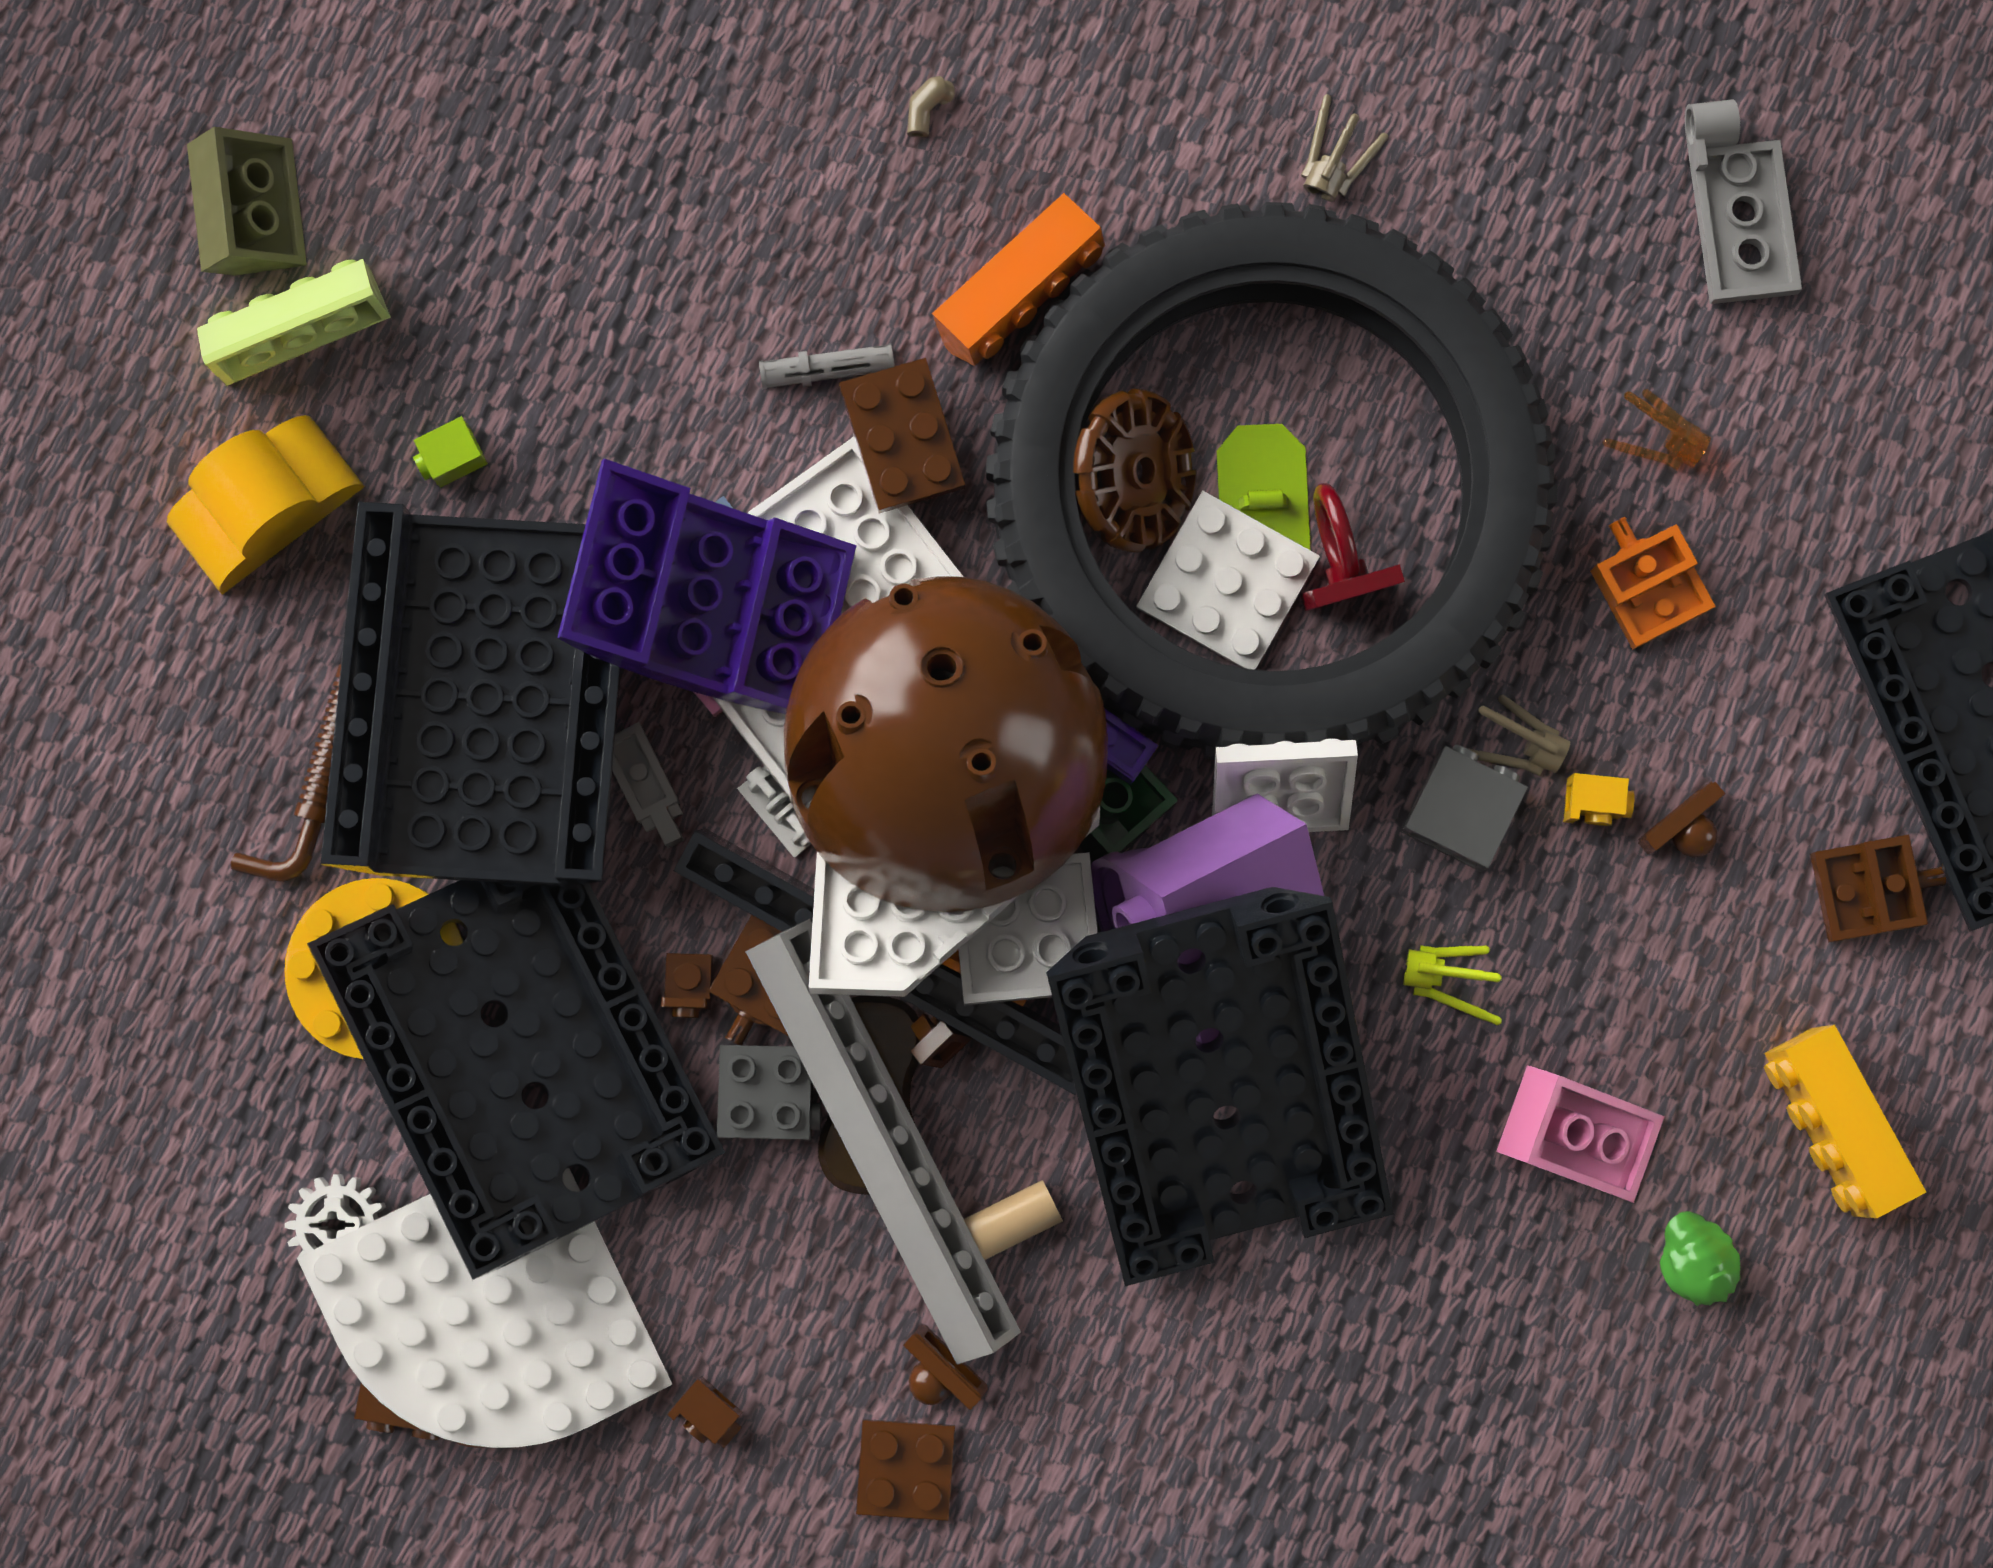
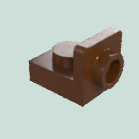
[661,953,713,1018]

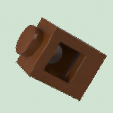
[667,1376,743,1448]

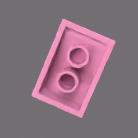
[1496,1065,1665,1203]

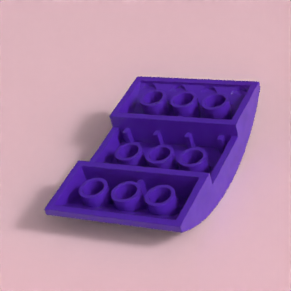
[557,459,857,714]

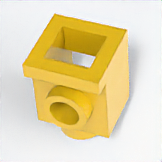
[1563,773,1635,826]

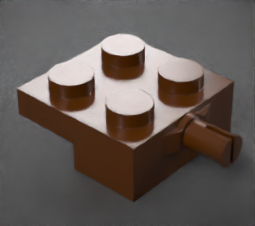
[1810,834,1946,943]
[708,915,788,1045]

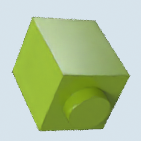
[413,416,488,488]

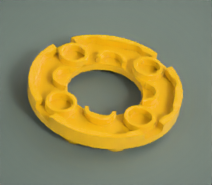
[284,878,464,1059]

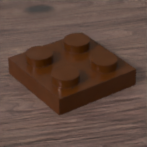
[856,1419,955,1521]

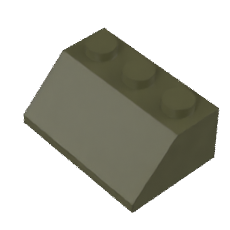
[187,127,307,276]

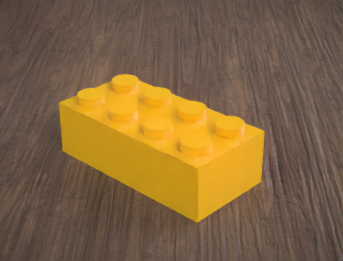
[1764,1024,1926,1218]

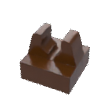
[911,1013,972,1068]

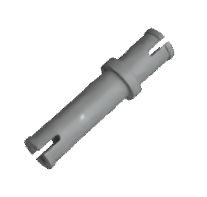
[759,343,894,389]

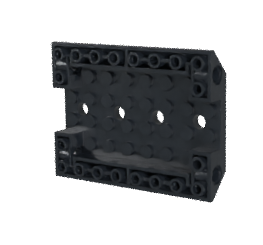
[1824,528,1993,932]
[307,880,725,1281]
[1046,887,1394,1287]

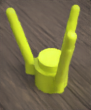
[1403,945,1502,1025]

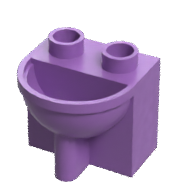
[1091,794,1324,1043]

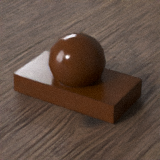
[1638,781,1726,858]
[903,1325,988,1410]

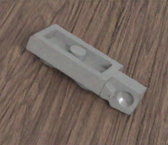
[612,722,684,849]

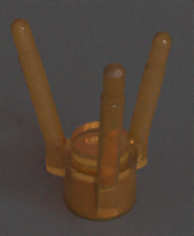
[1602,389,1711,470]

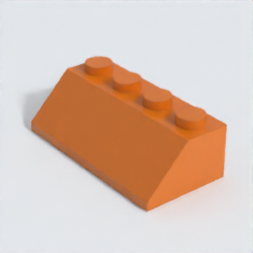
[932,193,1105,366]

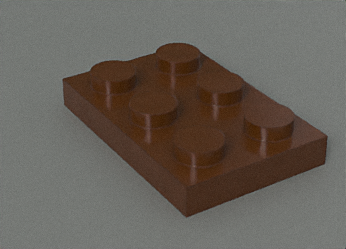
[839,358,965,514]

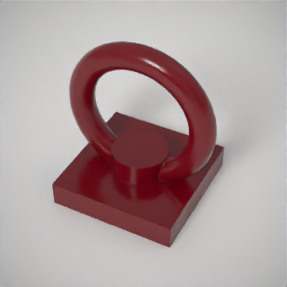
[1300,483,1405,611]

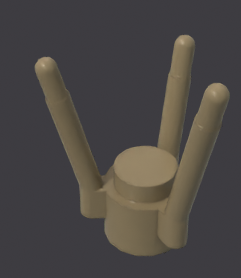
[1301,94,1388,202]
[1469,695,1570,776]

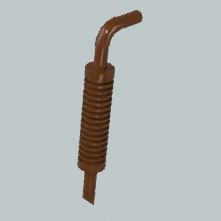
[231,664,341,882]

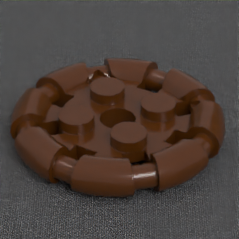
[1073,388,1197,553]

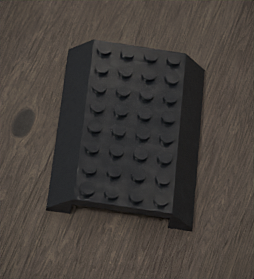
[320,502,621,886]

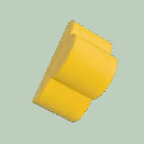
[167,415,365,595]

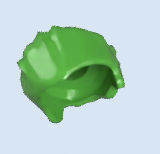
[1660,1211,1741,1306]

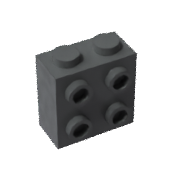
[1400,745,1528,872]
[717,1045,821,1140]

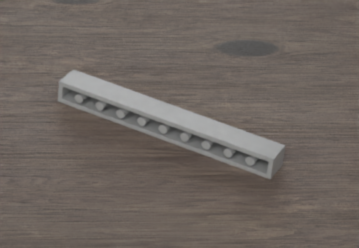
[745,919,1021,1364]

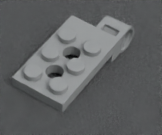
[1685,99,1802,304]

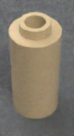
[964,1180,1063,1260]

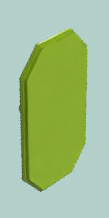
[1216,424,1311,551]

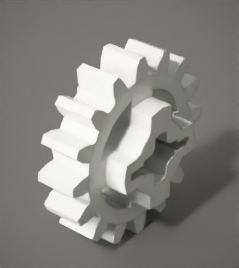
[285,1174,386,1257]

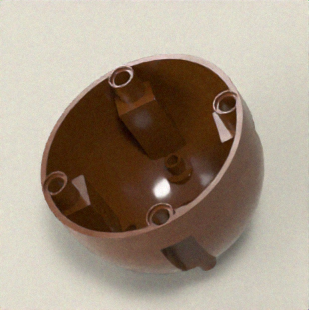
[784,576,1108,912]

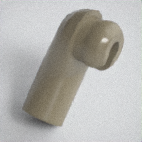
[907,76,955,137]

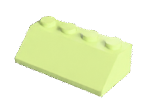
[197,259,391,386]

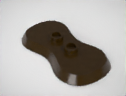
[818,995,920,1195]

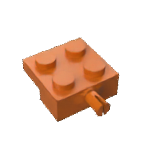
[1590,517,1716,650]

